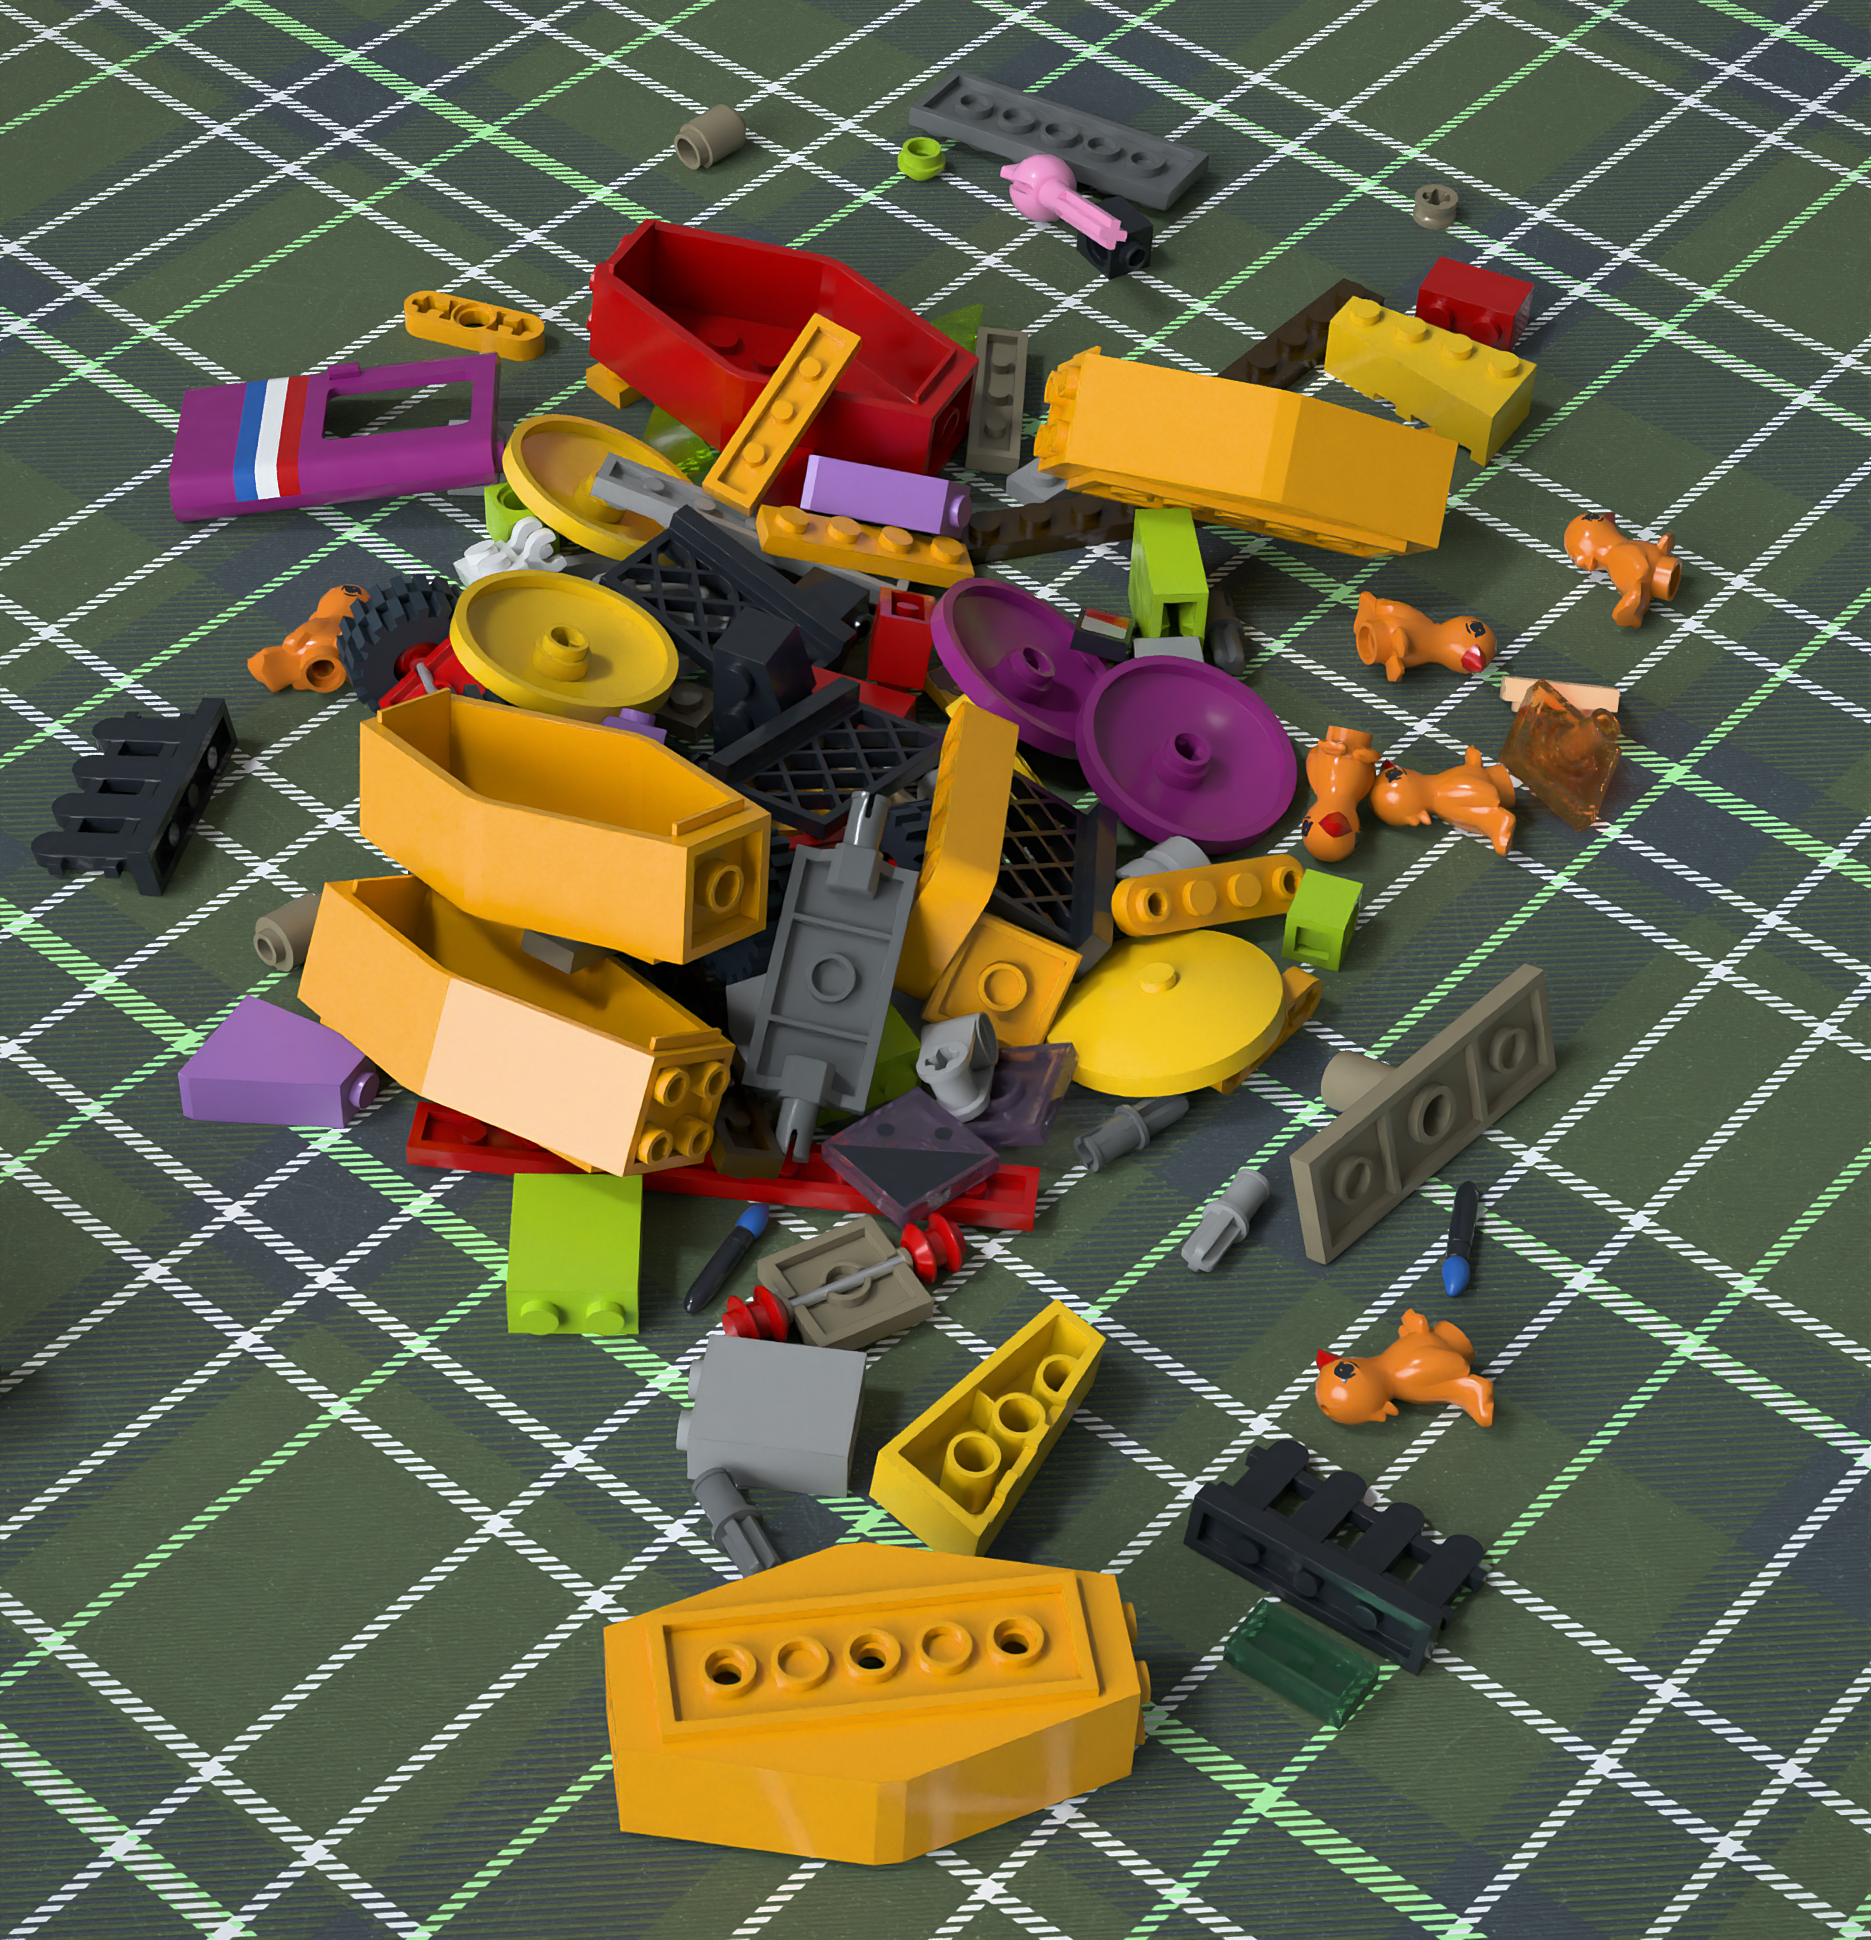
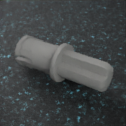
[1181,1168,1272,1273]

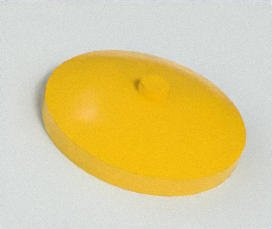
[502,414,694,566]
[450,570,679,725]
[1045,929,1286,1097]

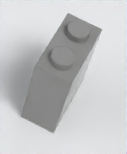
[676,1334,867,1499]

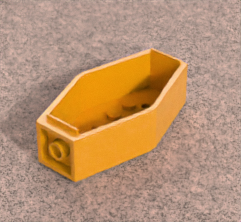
[1034,346,1459,560]
[360,687,771,965]
[297,874,736,1177]
[604,1542,1151,1866]

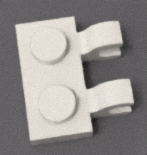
[453,516,567,587]

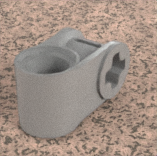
[916,1011,999,1124]

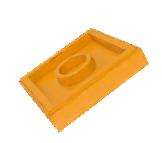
[920,910,1083,1066]

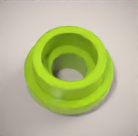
[897,137,946,181]

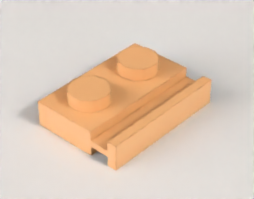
[1499,675,1620,720]

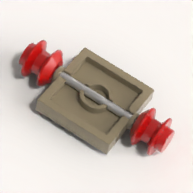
[722,1213,967,1351]

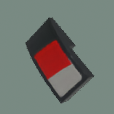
[1070,605,1135,663]

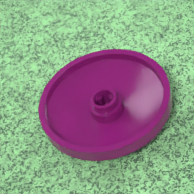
[930,578,1112,760]
[1075,655,1297,854]

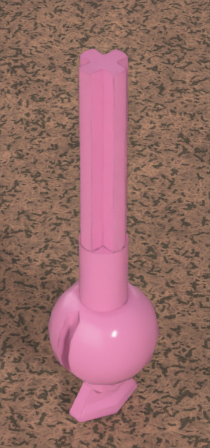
[1000,154,1127,250]

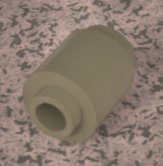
[674,104,746,170]
[253,892,323,972]

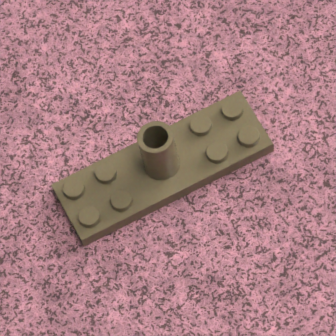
[1289,963,1557,1265]

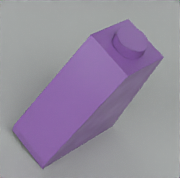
[800,455,972,539]
[178,995,379,1128]

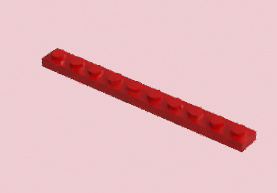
[406,1101,1040,1232]

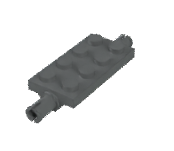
[741,791,919,1163]

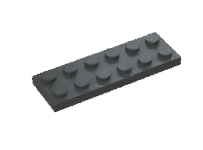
[909,69,1210,211]

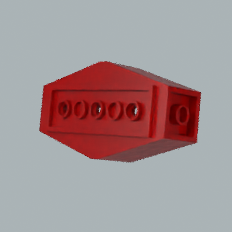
[586,218,980,478]

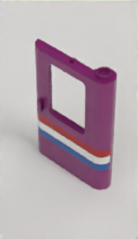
[169,352,506,522]

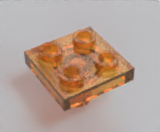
[1497,678,1623,832]

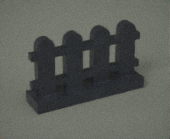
[31,698,238,896]
[1183,1440,1488,1676]

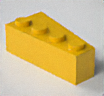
[1324,296,1537,467]
[869,1299,1106,1557]

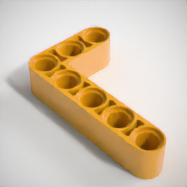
[893,701,1019,1001]

